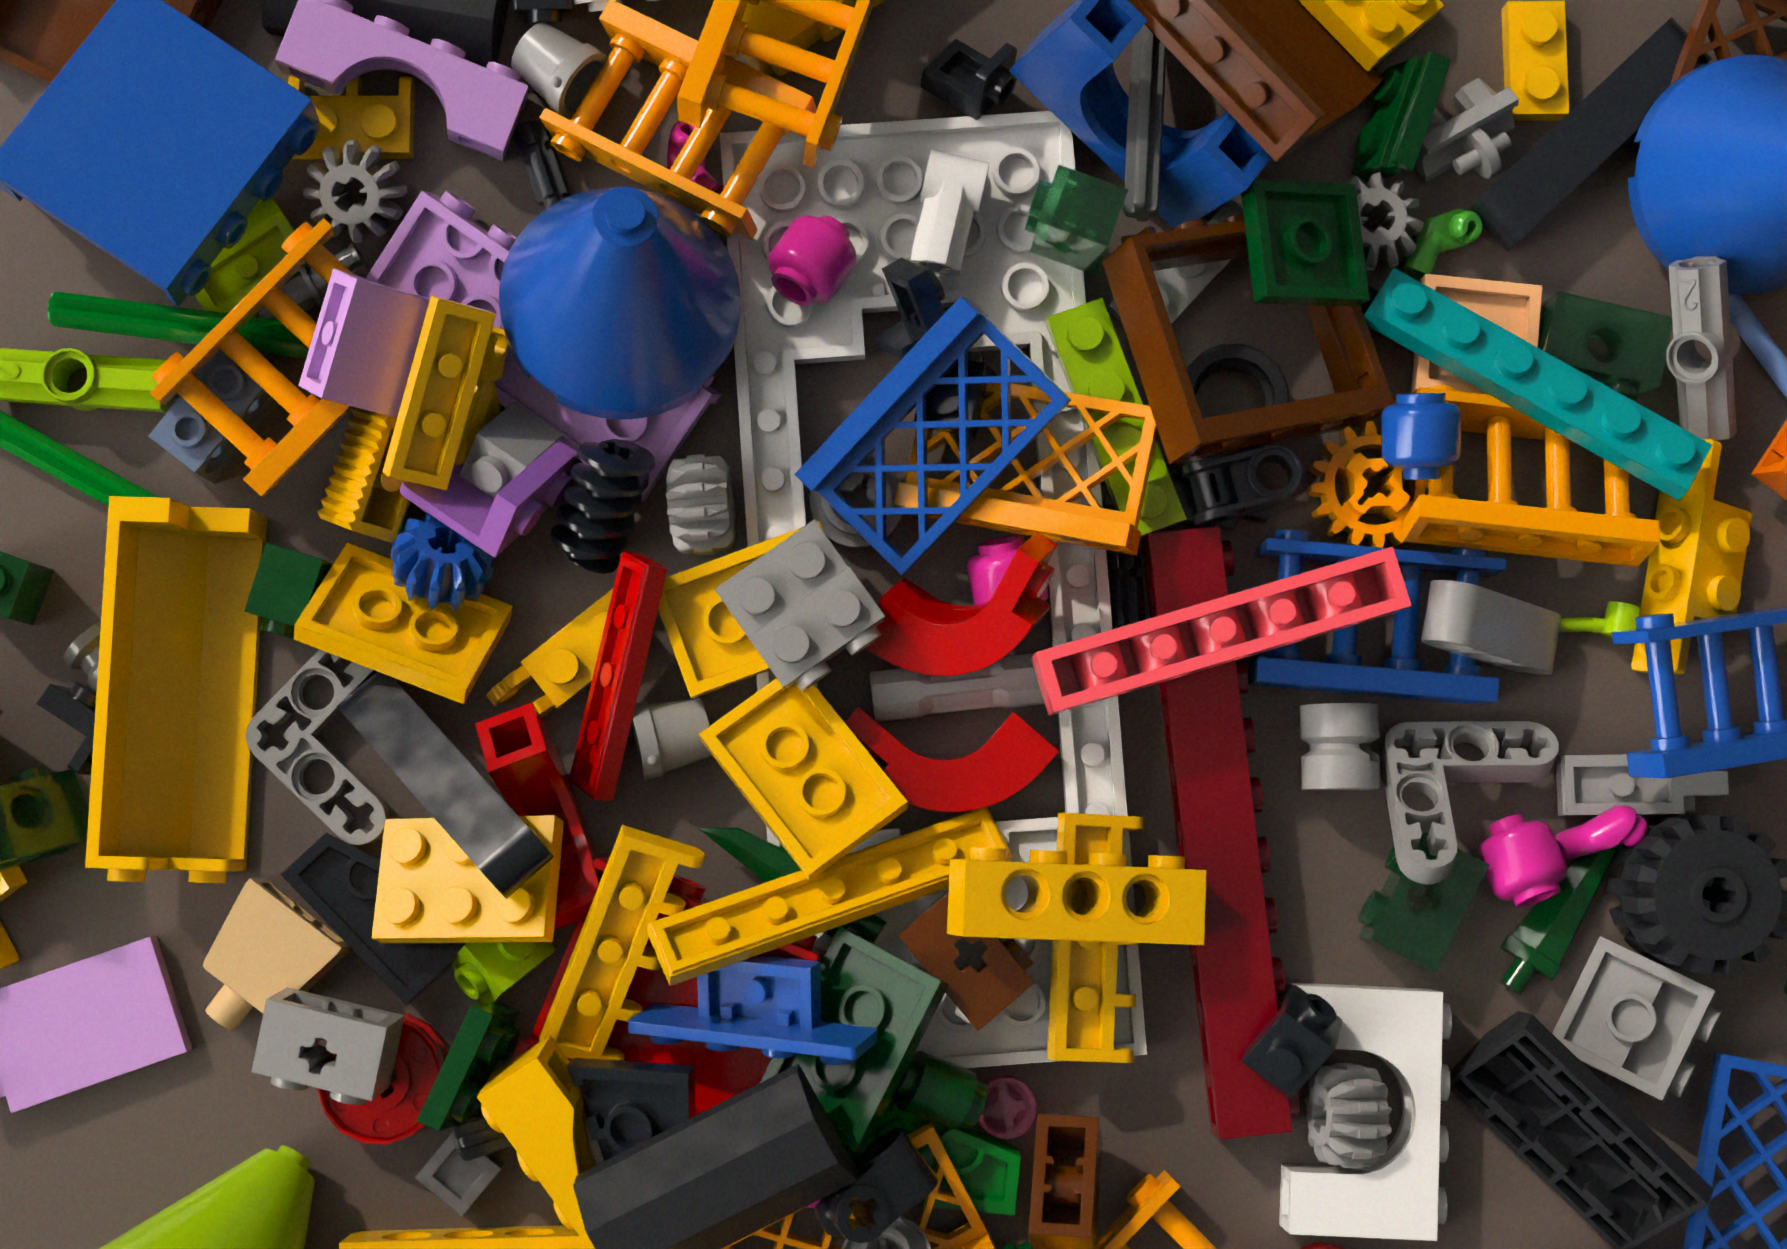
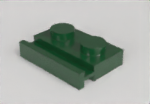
[1351,51,1451,182]

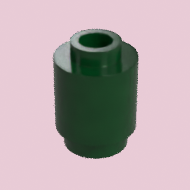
[894,1051,987,1130]

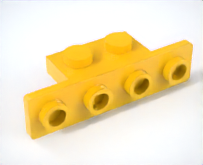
[1631,439,1752,674]

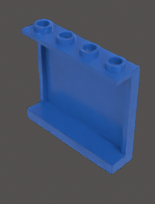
[0,0,320,307]

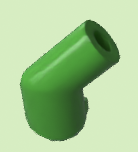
[1402,209,1483,279]

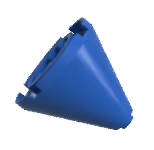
[1628,55,1787,295]
[499,187,741,419]

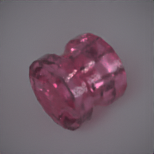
[978,1074,1036,1139]

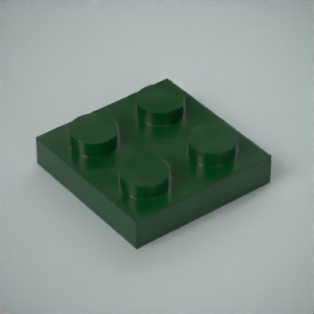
[1241,178,1370,307]
[416,1001,521,1131]

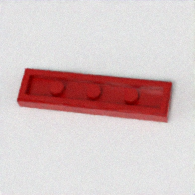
[569,551,668,801]

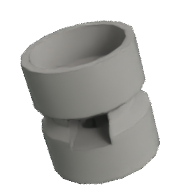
[1300,703,1381,790]

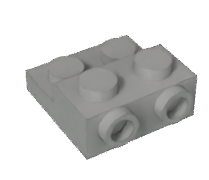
[714,519,885,692]
[1552,936,1722,1105]

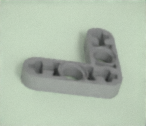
[246,649,391,845]
[1380,721,1559,885]

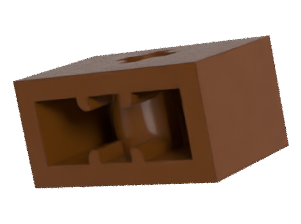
[897,890,1035,1031]
[1028,1114,1103,1249]

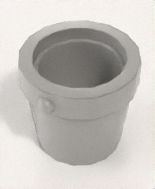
[511,22,607,118]
[631,698,712,780]

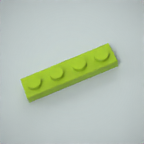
[1045,298,1186,538]

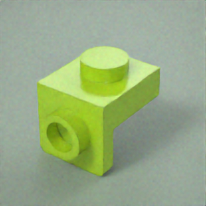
[451,942,557,1003]

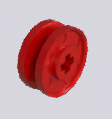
[316,1013,449,1145]

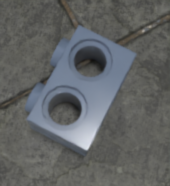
[148,349,278,483]

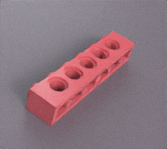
[1031,546,1412,716]

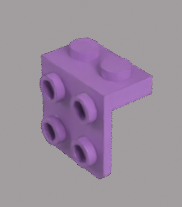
[400,439,578,558]

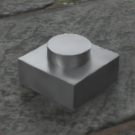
[415,1131,505,1217]

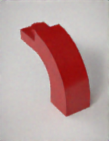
[866,532,1058,676]
[475,702,601,929]
[845,707,1059,813]

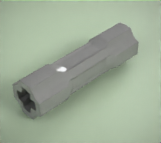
[869,653,1045,723]

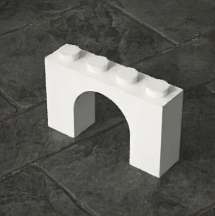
[1279,982,1452,1241]

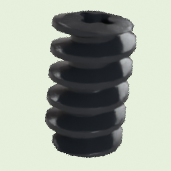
[550,439,655,574]

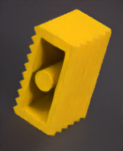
[317,407,410,543]

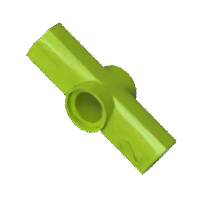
[0,348,173,413]

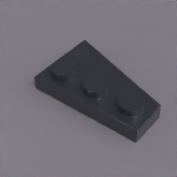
[280,833,466,1006]
[566,1058,695,1161]

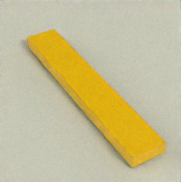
[647,807,1012,986]

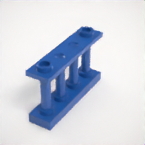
[1248,530,1507,706]
[1612,606,1787,779]

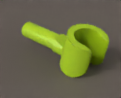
[1559,601,1640,638]

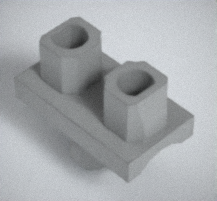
[1416,78,1519,182]

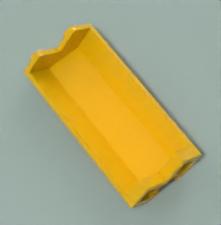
[85,496,267,883]

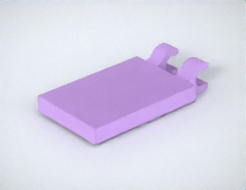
[0,936,193,1113]

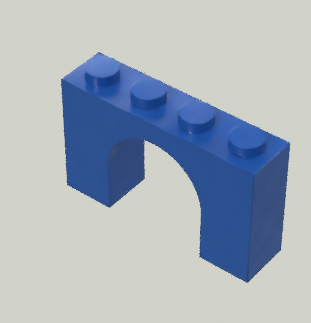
[1008,0,1271,228]

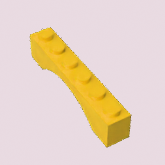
[477,1035,596,1249]

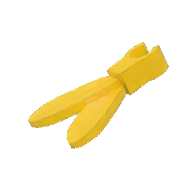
[454,326,509,465]

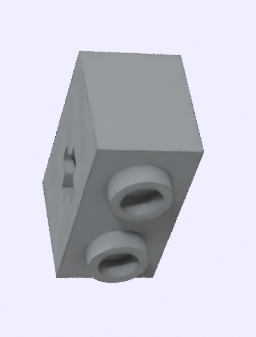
[251,987,405,1105]

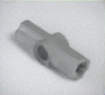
[1666,256,1740,441]

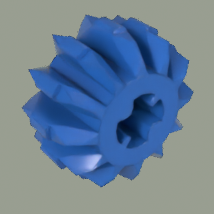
[390,513,495,611]

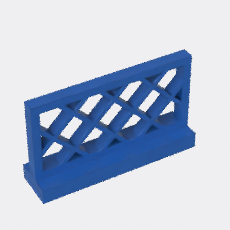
[794,296,1071,575]
[1683,1052,1787,1249]

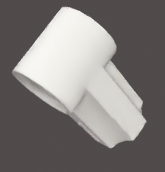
[910,150,990,276]

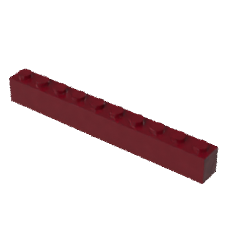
[1142,526,1300,1140]

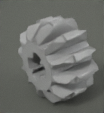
[303,140,407,243]
[1346,172,1424,275]
[666,454,737,556]
[1304,1063,1392,1168]

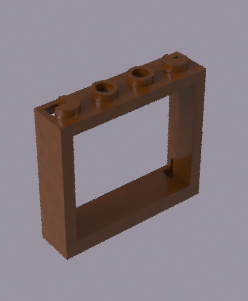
[1102,213,1395,464]

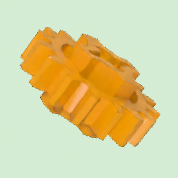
[1306,421,1429,548]

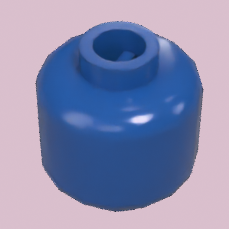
[1381,393,1461,480]

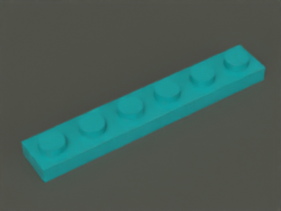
[1364,268,1712,501]

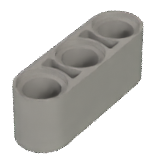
[1421,580,1562,675]

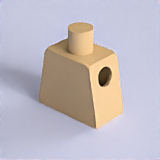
[203,877,352,1031]

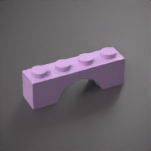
[275,0,529,161]

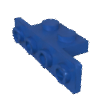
[628,955,878,1065]

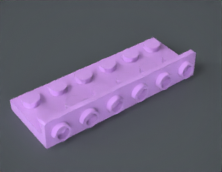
[365,190,722,502]

